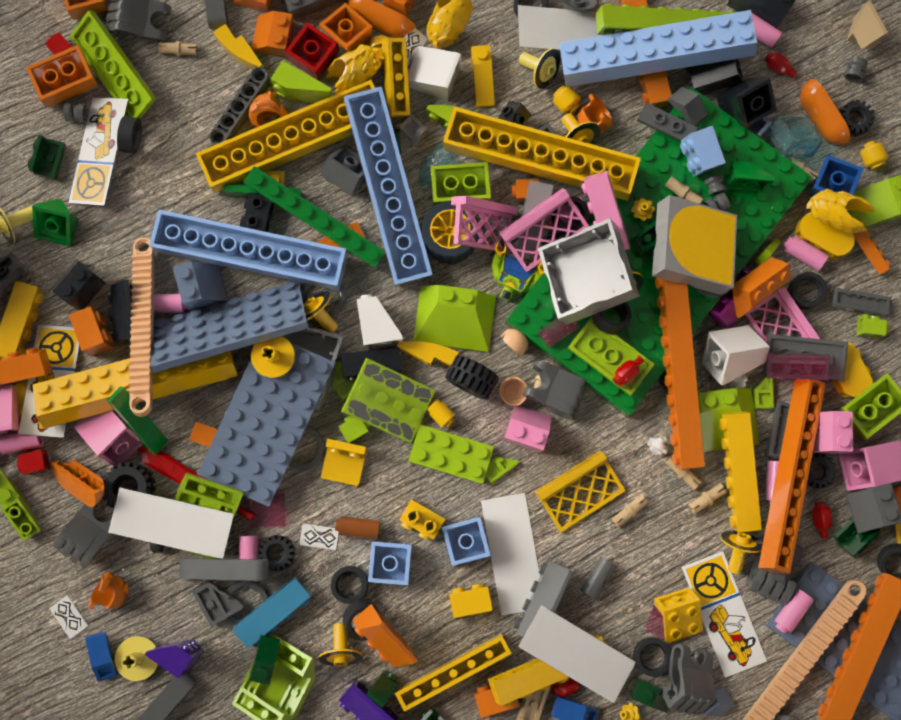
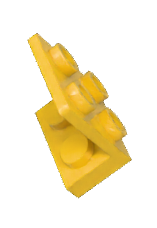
[321,439,367,486]
[654,587,703,643]

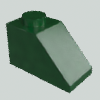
[629,220,657,256]
[249,635,280,685]
[366,670,399,707]
[630,678,668,713]

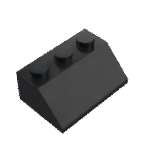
[727,0,796,29]
[108,280,132,346]

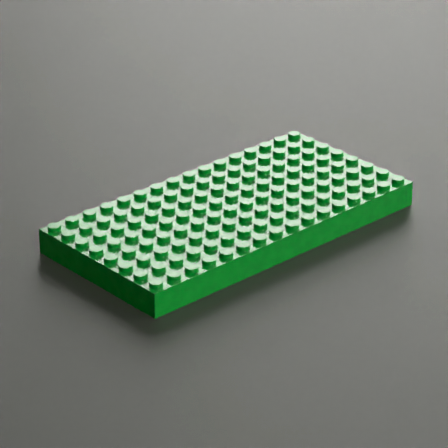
[505,87,812,417]

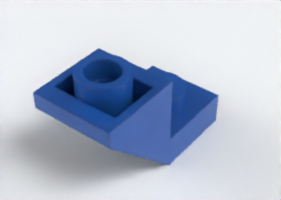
[85,631,118,682]
[551,696,600,720]

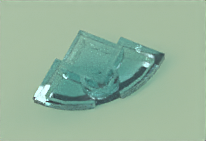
[419,142,454,186]

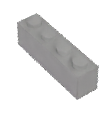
[516,180,556,260]

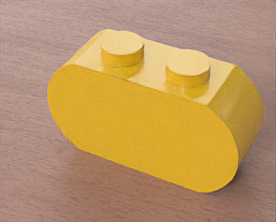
[795,212,855,260]
[831,342,873,399]

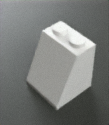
[408,46,461,101]
[357,294,403,351]
[701,325,770,385]

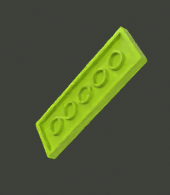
[70,10,157,119]

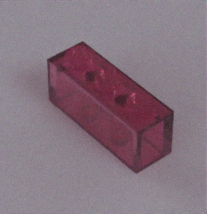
[767,353,829,380]

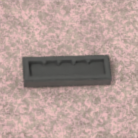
[637,103,698,142]
[830,288,891,317]
[766,401,790,460]

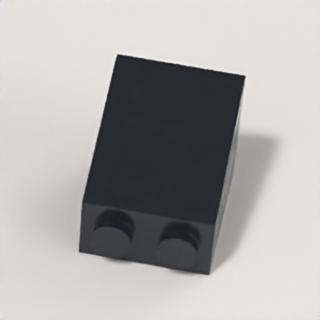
[686,59,744,93]
[716,77,777,128]
[51,259,106,310]

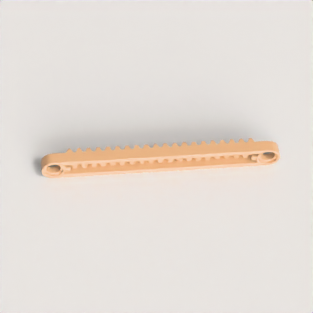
[129,238,155,417]
[742,580,866,720]

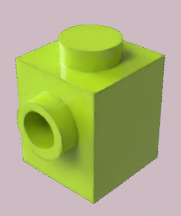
[338,416,370,444]

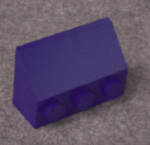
[144,639,204,678]
[339,679,401,720]

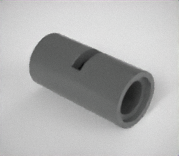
[580,556,617,601]

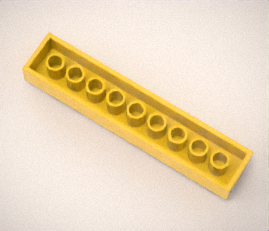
[196,80,375,194]
[443,107,641,201]
[33,350,238,429]

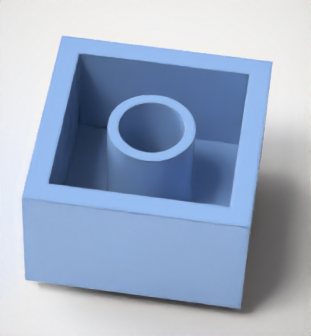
[680,126,725,177]
[442,517,491,566]
[368,541,412,585]

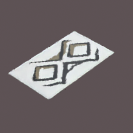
[404,28,428,66]
[299,524,338,550]
[49,596,88,639]

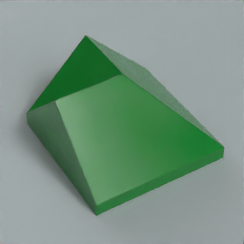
[726,161,775,192]
[32,199,79,246]

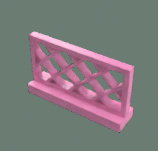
[499,188,589,272]
[451,196,518,253]
[745,287,820,376]

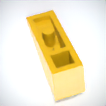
[471,45,495,108]

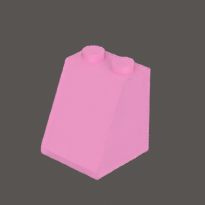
[0,383,21,435]
[503,406,552,453]
[74,410,143,467]
[813,411,853,454]
[838,440,901,491]

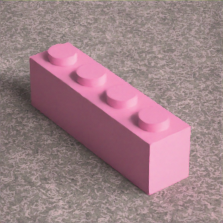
[582,171,630,250]

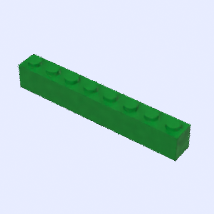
[244,166,385,268]

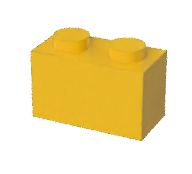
[449,583,493,618]

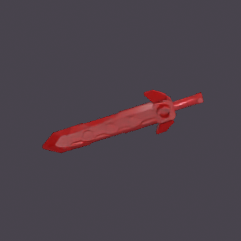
[138,447,255,522]

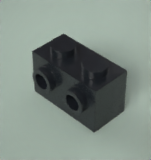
[240,193,274,232]

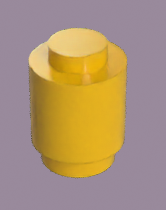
[427,399,456,428]

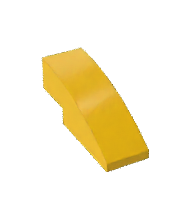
[213,24,263,70]
[397,342,459,367]

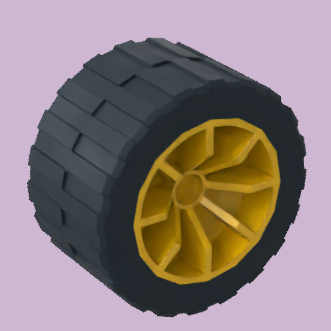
[421,201,478,264]

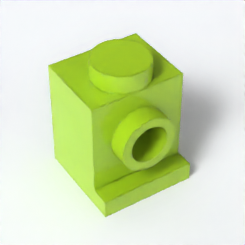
[857,314,889,338]

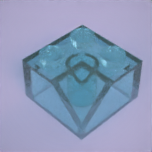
[766,115,824,158]

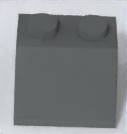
[320,144,366,195]
[846,483,901,533]

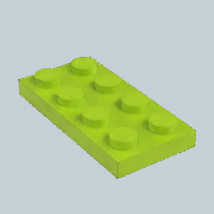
[568,317,654,396]
[409,424,494,484]

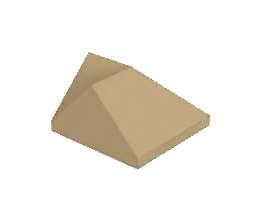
[847,0,888,49]

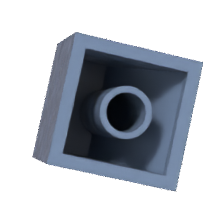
[173,261,229,311]

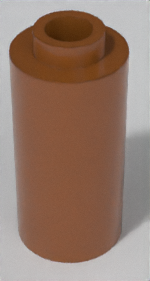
[335,516,380,540]

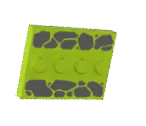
[341,358,436,443]

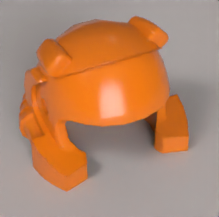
[249,91,288,127]
[577,93,614,133]
[88,571,129,610]

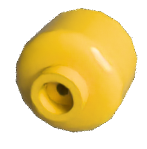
[553,86,581,114]
[860,140,889,170]

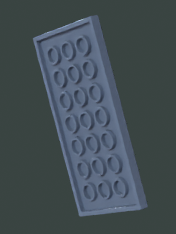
[151,282,309,373]
[197,342,336,507]
[766,562,901,720]

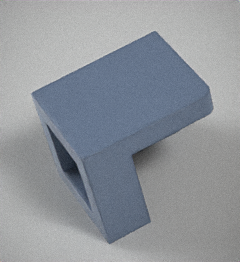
[746,117,772,137]
[704,687,734,717]

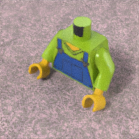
[492,242,545,301]

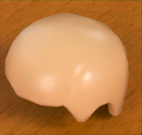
[501,329,529,357]
[499,377,528,406]

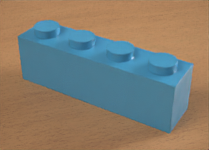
[233,575,311,649]

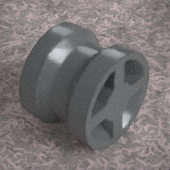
[704,175,728,196]

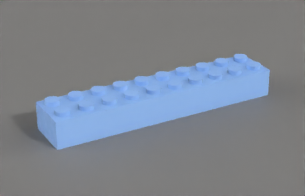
[560,10,757,87]
[344,87,432,286]
[149,210,348,291]

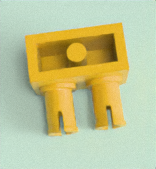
[400,499,445,541]

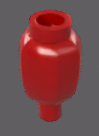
[764,52,797,78]
[612,356,644,387]
[812,502,832,538]
[551,677,580,697]

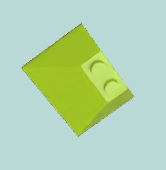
[413,285,496,353]
[698,388,760,452]
[174,473,244,559]
[232,633,315,720]

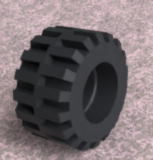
[445,356,499,399]
[103,463,156,510]

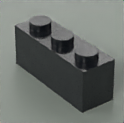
[340,348,402,382]

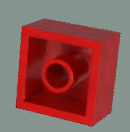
[285,22,339,80]

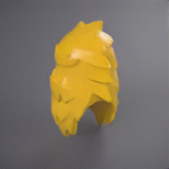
[426,0,473,50]
[326,44,385,94]
[806,189,875,233]

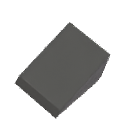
[668,87,707,126]

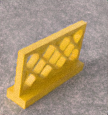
[534,451,626,533]

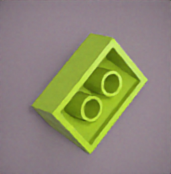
[431,162,491,206]
[841,373,901,441]

